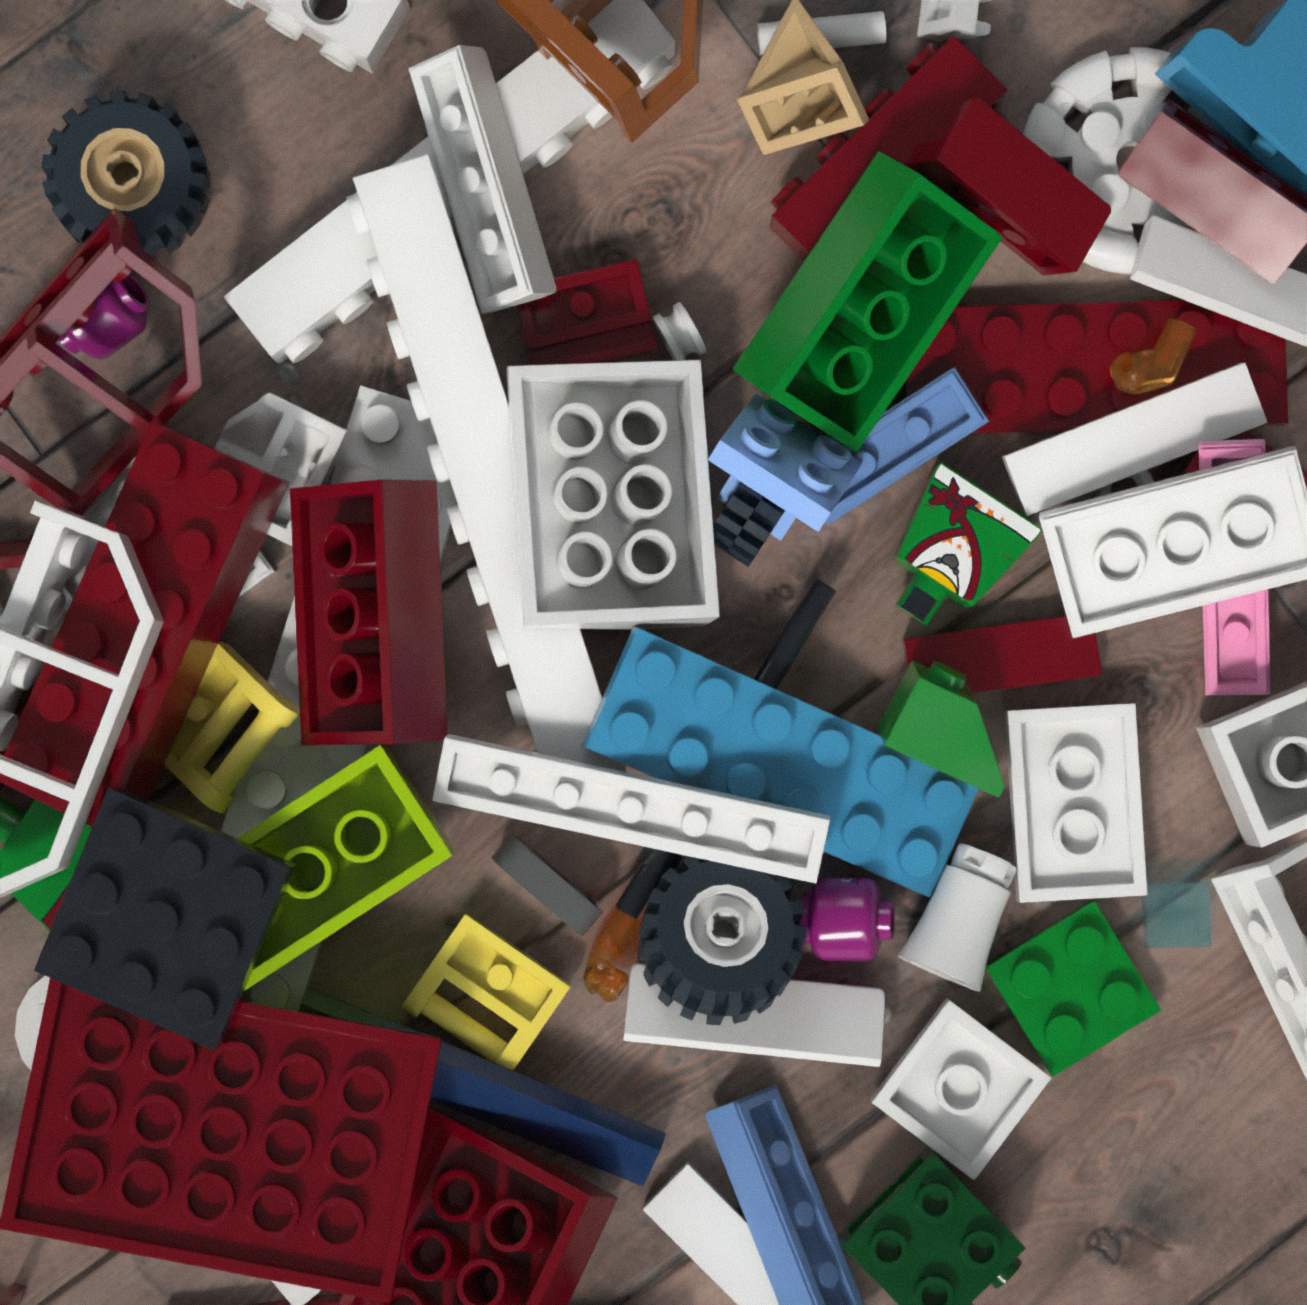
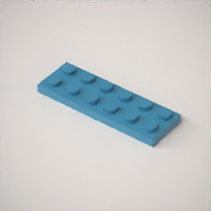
[581,627,979,898]

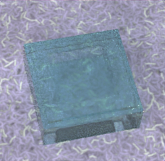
[1142,881,1212,949]

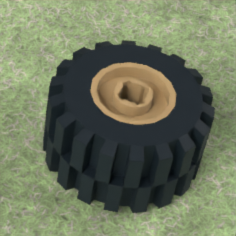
[41,90,211,260]

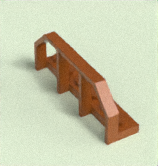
[495,0,703,143]

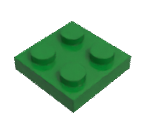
[985,900,1161,1077]

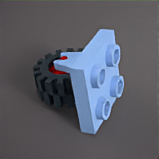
[708,393,862,567]

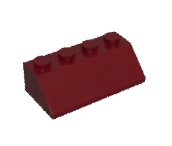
[290,479,448,746]

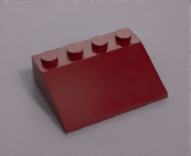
[338,1109,618,1305]

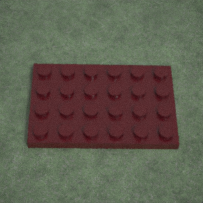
[0,978,443,1303]

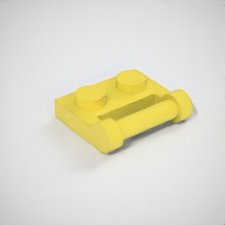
[164,641,300,813]
[401,913,571,1070]

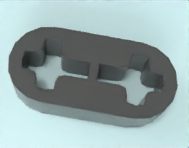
[491,833,604,936]

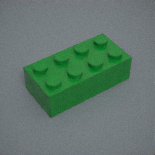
[733,151,1003,453]

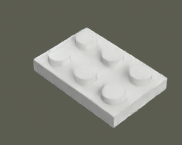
[1005,703,1148,903]

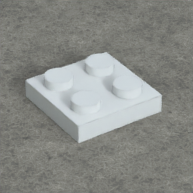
[870,998,1051,1180]

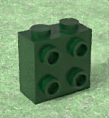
[837,1146,1026,1305]

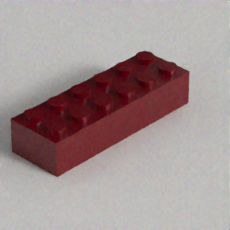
[0,421,290,827]

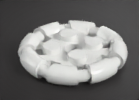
[1023,47,1231,274]

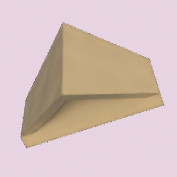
[737,0,869,155]

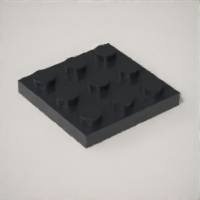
[34,785,296,1050]

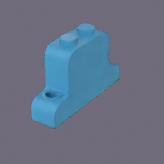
[1155,0,1307,195]

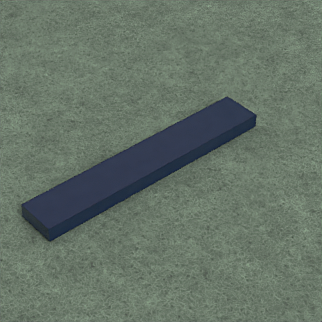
[299,988,666,1187]

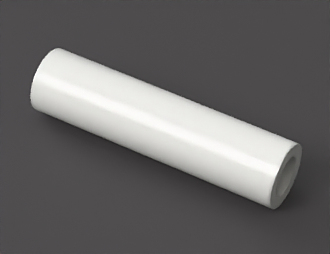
[757,11,886,55]

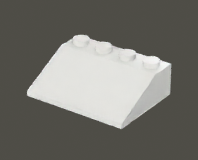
[506,360,720,630]

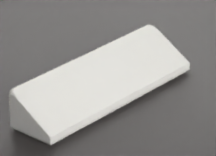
[409,45,556,314]
[623,963,885,1067]

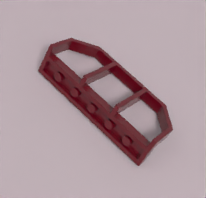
[0,208,202,569]

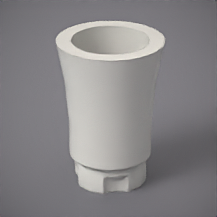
[897,843,1017,992]

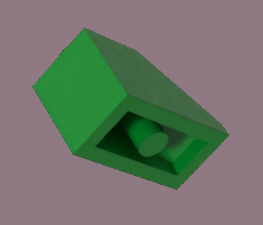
[877,660,1005,798]

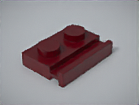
[517,259,658,365]

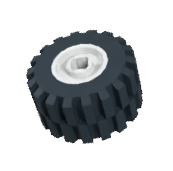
[637,856,806,1025]

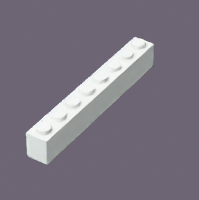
[223,0,675,365]

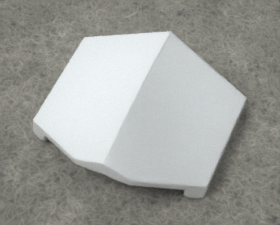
[215,393,348,546]

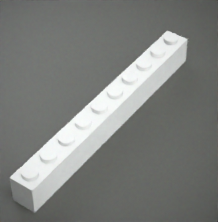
[346,154,626,772]

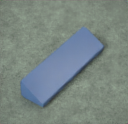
[706,1084,864,1305]

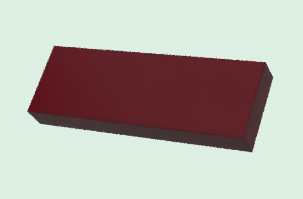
[902,616,1102,694]

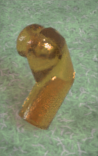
[1111,318,1197,395]
[583,907,641,1002]

